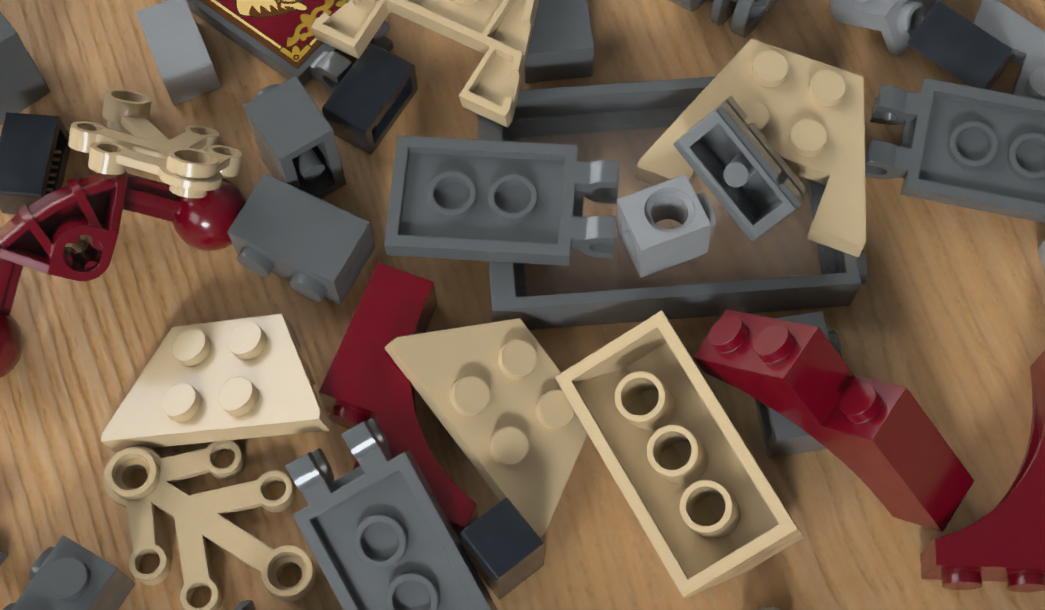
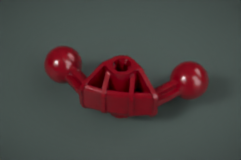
[0,172,246,378]

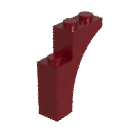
[318,262,479,539]
[692,309,974,532]
[920,350,1045,592]

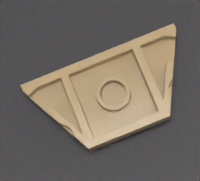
[101,314,331,452]
[385,318,587,537]

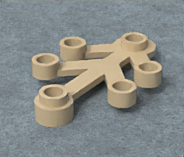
[68,89,242,198]
[103,440,316,610]

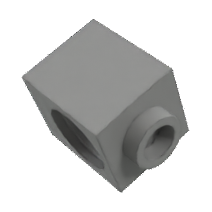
[617,174,716,278]

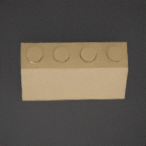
[555,310,804,599]

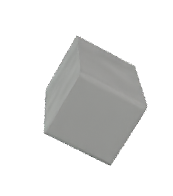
[136,0,221,105]

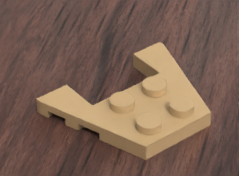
[311,0,539,128]
[635,39,866,257]

